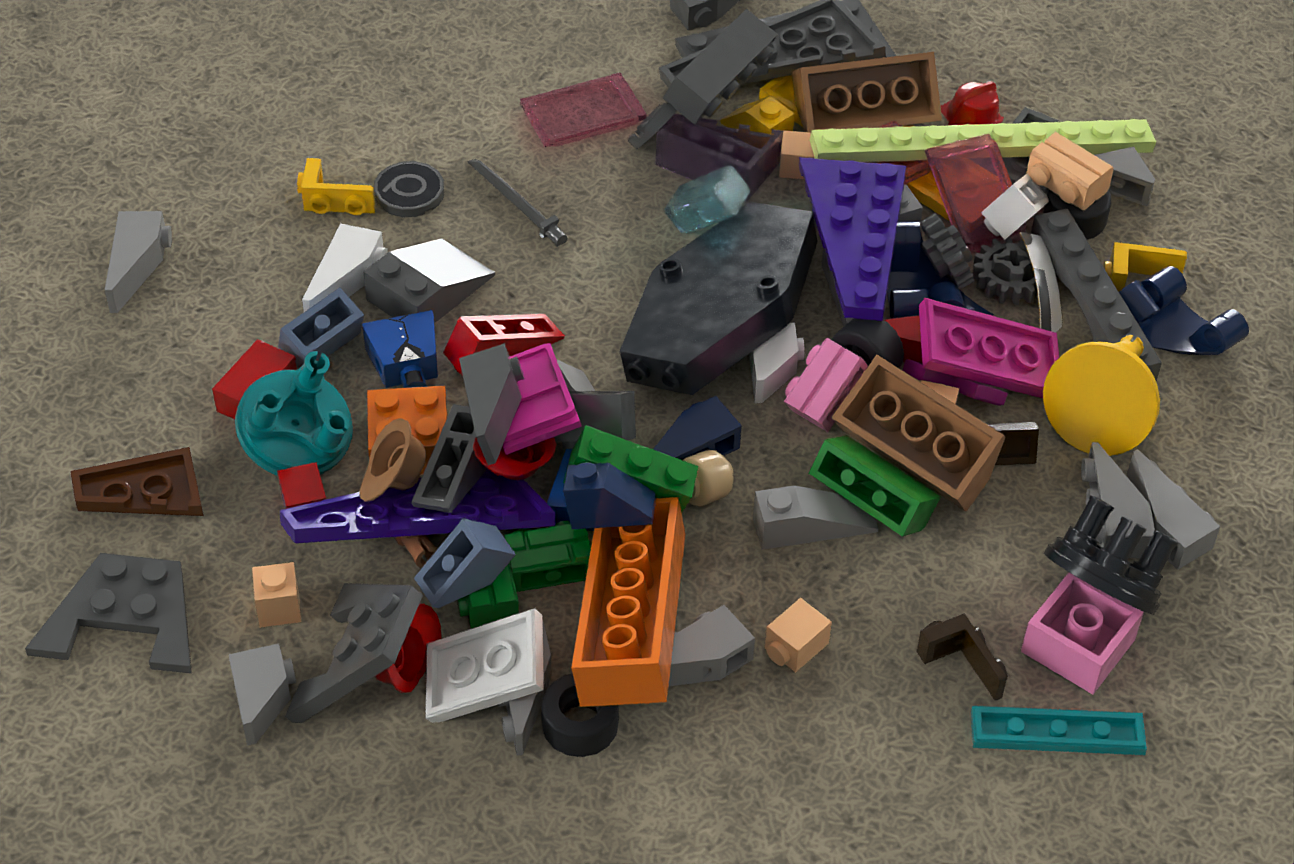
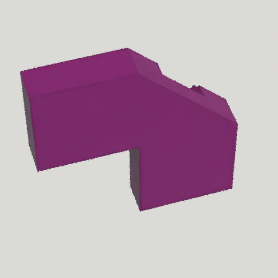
[902,358,1008,406]

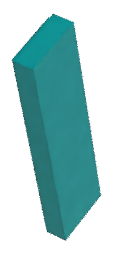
[971,706,1147,755]

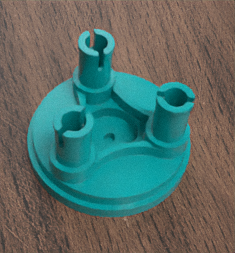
[235,351,353,476]

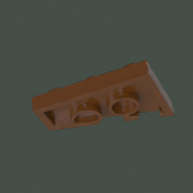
[70,447,204,516]

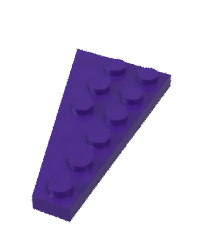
[799,157,906,321]
[280,469,555,543]

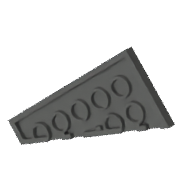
[659,0,886,88]

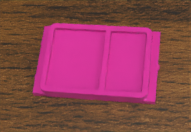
[503,343,582,455]

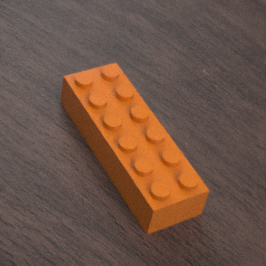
[571,497,686,707]

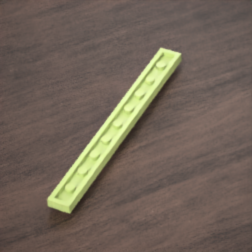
[810,119,1156,162]

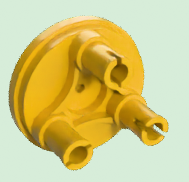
[1043,335,1160,456]

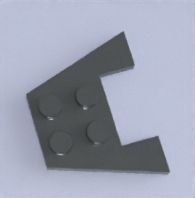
[25,553,192,674]
[285,583,423,723]

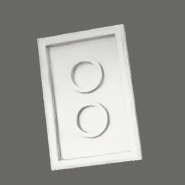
[426,608,544,722]

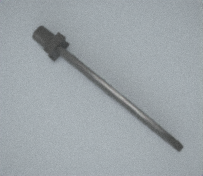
[468,159,568,246]

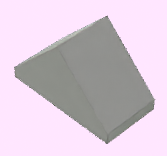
[1095,147,1155,206]

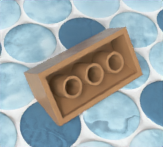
[791,52,942,133]
[831,355,1005,512]

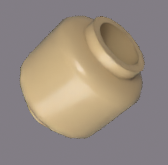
[683,450,734,507]

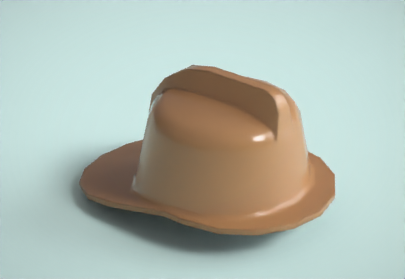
[359,418,426,502]

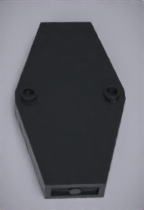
[620,202,818,395]

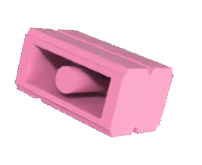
[784,338,868,432]

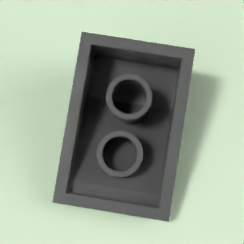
[363,239,495,323]

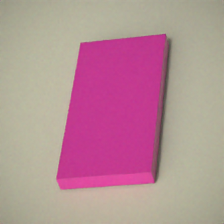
[919,298,1059,398]

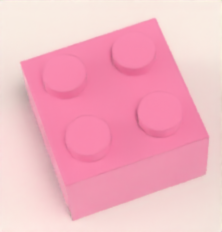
[1021,573,1144,695]

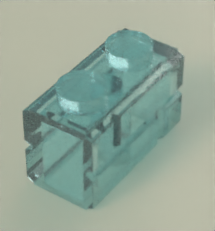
[664,165,750,234]

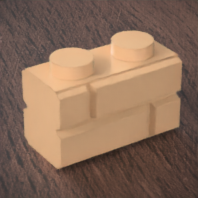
[1026,132,1114,211]

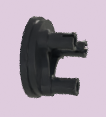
[1044,495,1179,615]

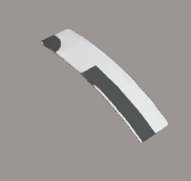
[1020,232,1062,333]

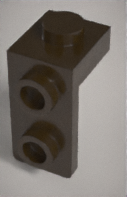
[917,613,1008,701]

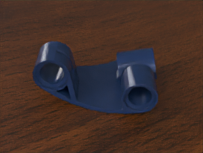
[887,221,994,319]
[1119,266,1249,355]

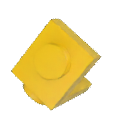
[297,158,376,215]
[1103,242,1187,292]

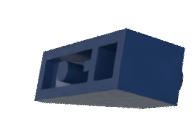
[653,396,742,460]

